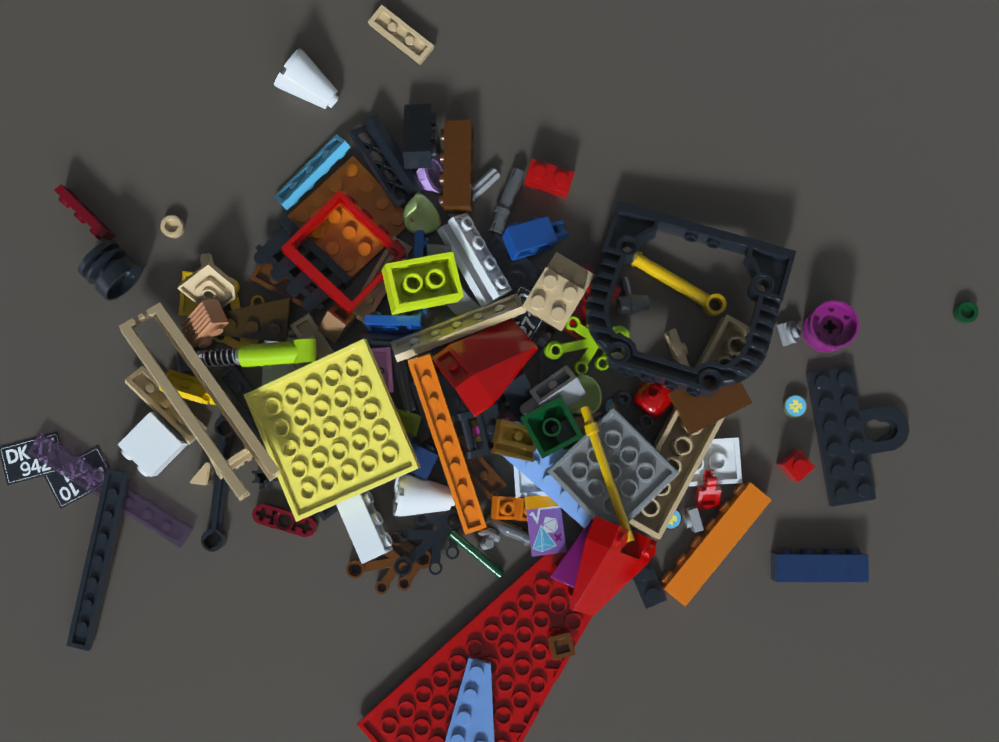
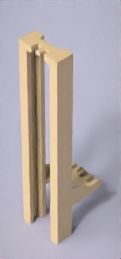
[119,302,280,501]

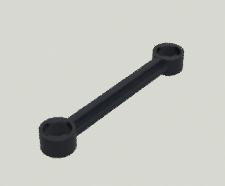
[201,416,237,552]

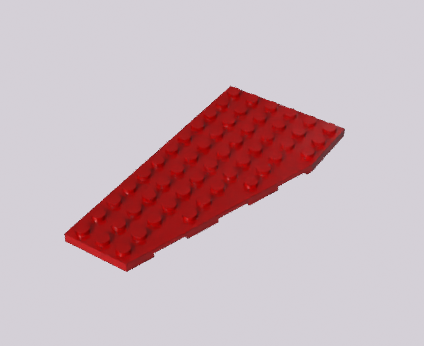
[357,545,594,742]

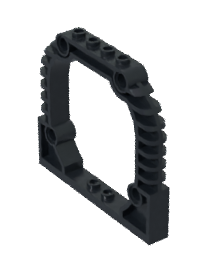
[585,201,796,398]

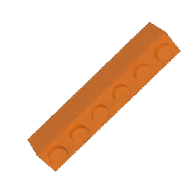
[661,481,772,607]

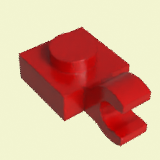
[694,469,722,509]

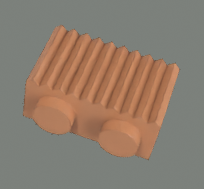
[179,299,229,348]

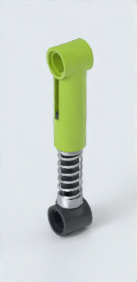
[177,339,317,372]

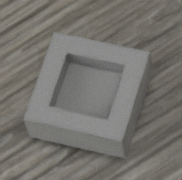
[683,506,704,532]

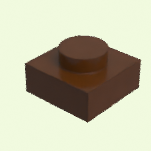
[547,630,576,661]

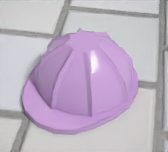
[416,153,443,193]

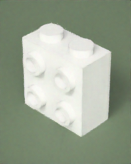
[118,412,188,477]

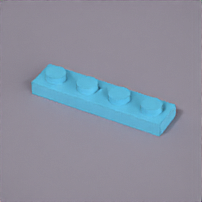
[274,134,350,210]

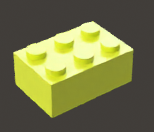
[381,252,464,315]

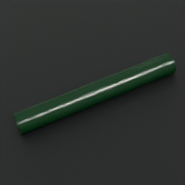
[448,529,504,578]

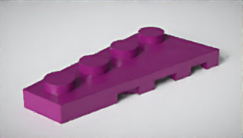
[549,518,593,588]

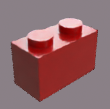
[524,159,575,199]

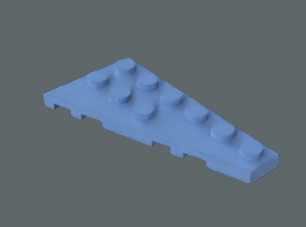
[445,656,494,742]

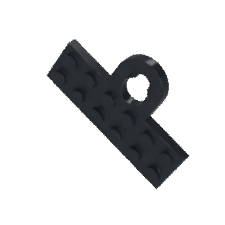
[806,366,909,507]

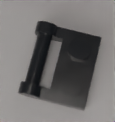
[456,403,501,459]

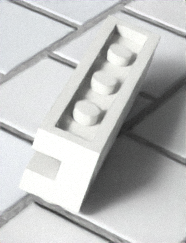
[437,213,512,307]
[336,491,393,564]

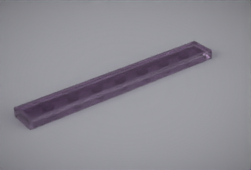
[27,434,194,548]

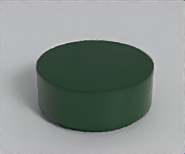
[953,301,978,324]

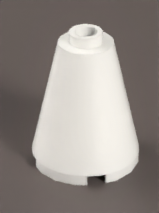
[274,48,339,109]
[392,473,455,517]

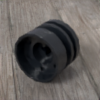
[78,240,143,301]

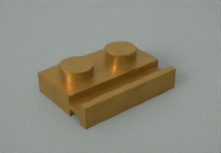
[491,419,536,462]

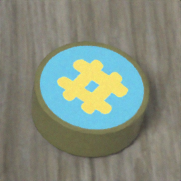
[782,395,807,417]

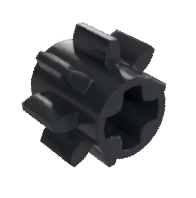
[251,465,279,490]

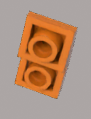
[491,496,527,521]

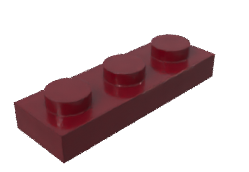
[54,184,116,241]

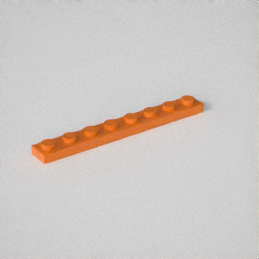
[408,353,487,535]

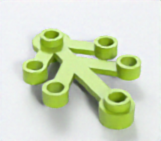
[544,317,630,375]

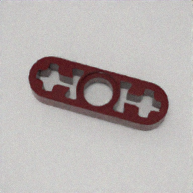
[252,503,318,537]

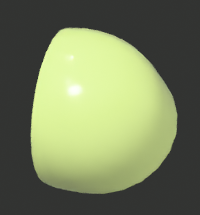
[403,193,441,234]
[568,375,602,415]

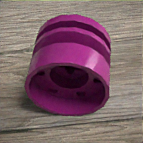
[802,300,860,353]

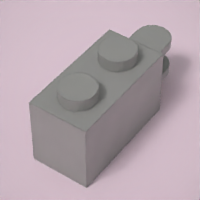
[520,365,587,415]

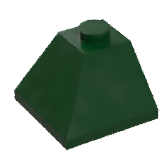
[520,396,583,459]

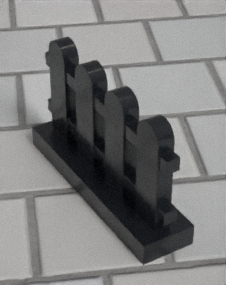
[254,216,352,313]

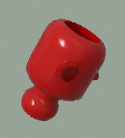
[632,382,673,420]

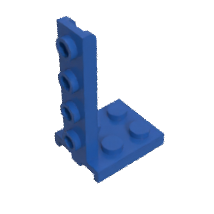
[364,230,429,334]

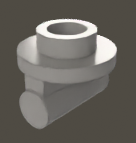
[776,321,802,346]
[478,527,500,550]

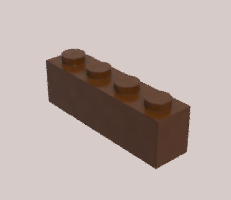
[439,119,474,214]

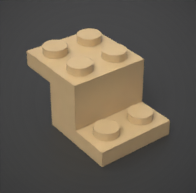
[522,252,595,331]

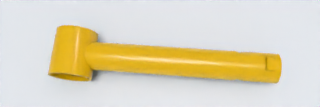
[631,252,727,317]

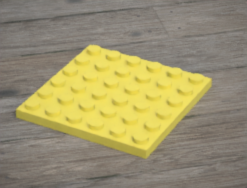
[244,339,421,522]

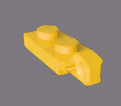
[159,369,225,405]

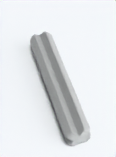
[447,167,500,218]

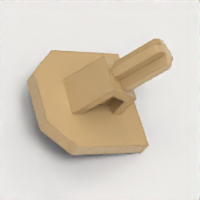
[177,253,236,308]

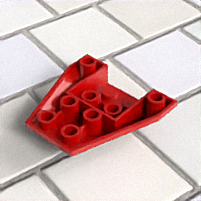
[430,318,538,417]

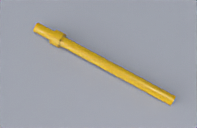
[580,406,635,542]

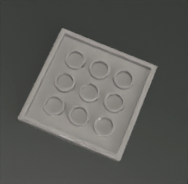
[547,407,680,526]

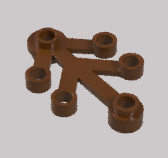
[346,531,432,594]

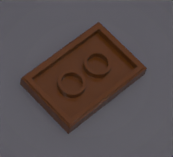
[668,363,752,435]

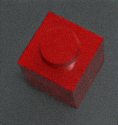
[776,449,815,482]

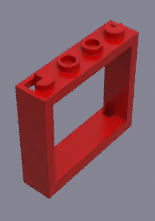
[281,190,406,315]

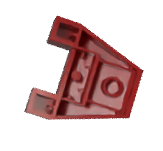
[569,516,657,615]

